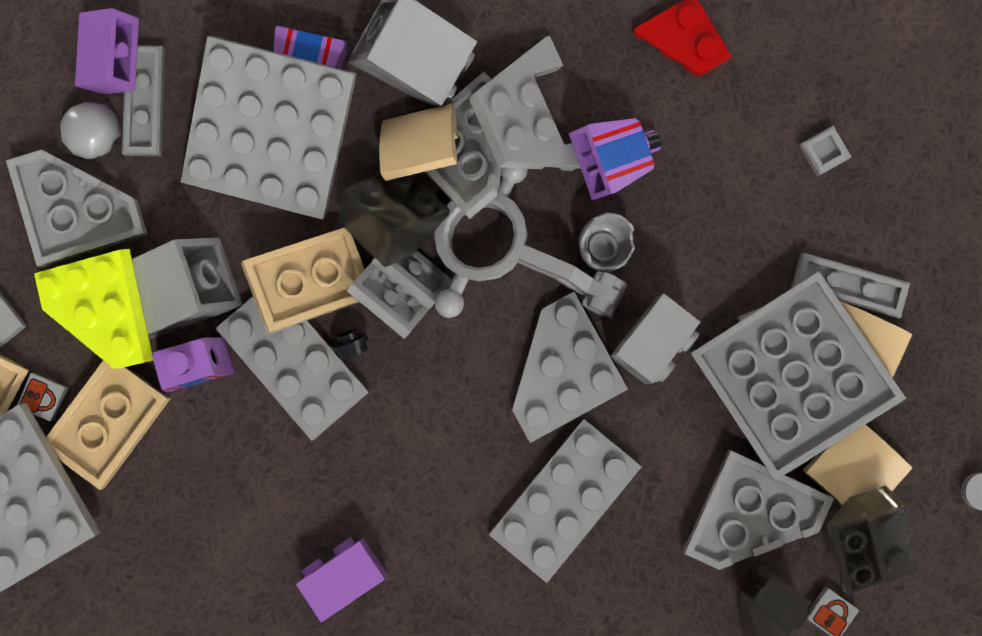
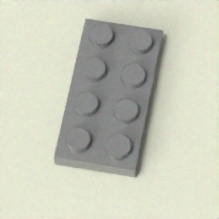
[215,297,369,441]
[489,419,642,583]

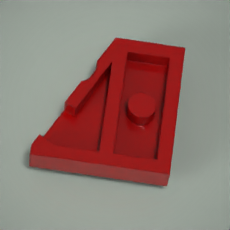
[632,0,732,78]

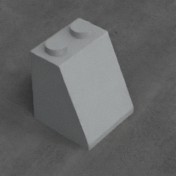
[347,0,477,107]
[132,237,243,339]

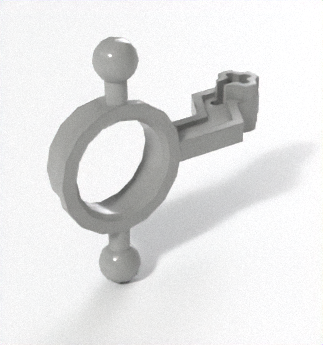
[434,167,627,318]

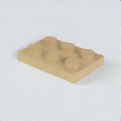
[241,226,365,334]
[46,360,171,490]

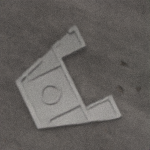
[469,36,581,171]

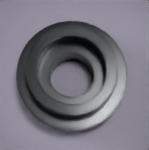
[332,329,368,360]

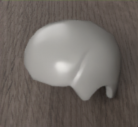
[60,102,121,159]
[578,212,635,272]

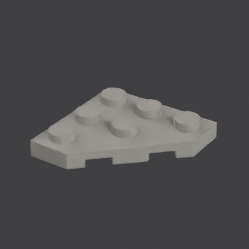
[425,72,502,219]
[6,150,148,267]
[512,292,628,443]
[683,450,834,570]

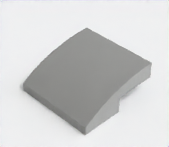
[347,234,452,339]

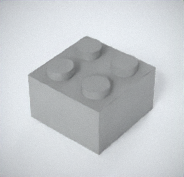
[610,293,701,384]

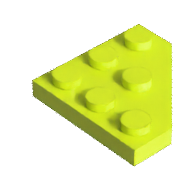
[34,249,153,369]

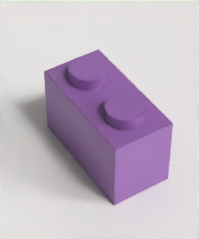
[75,8,139,94]
[296,537,388,623]

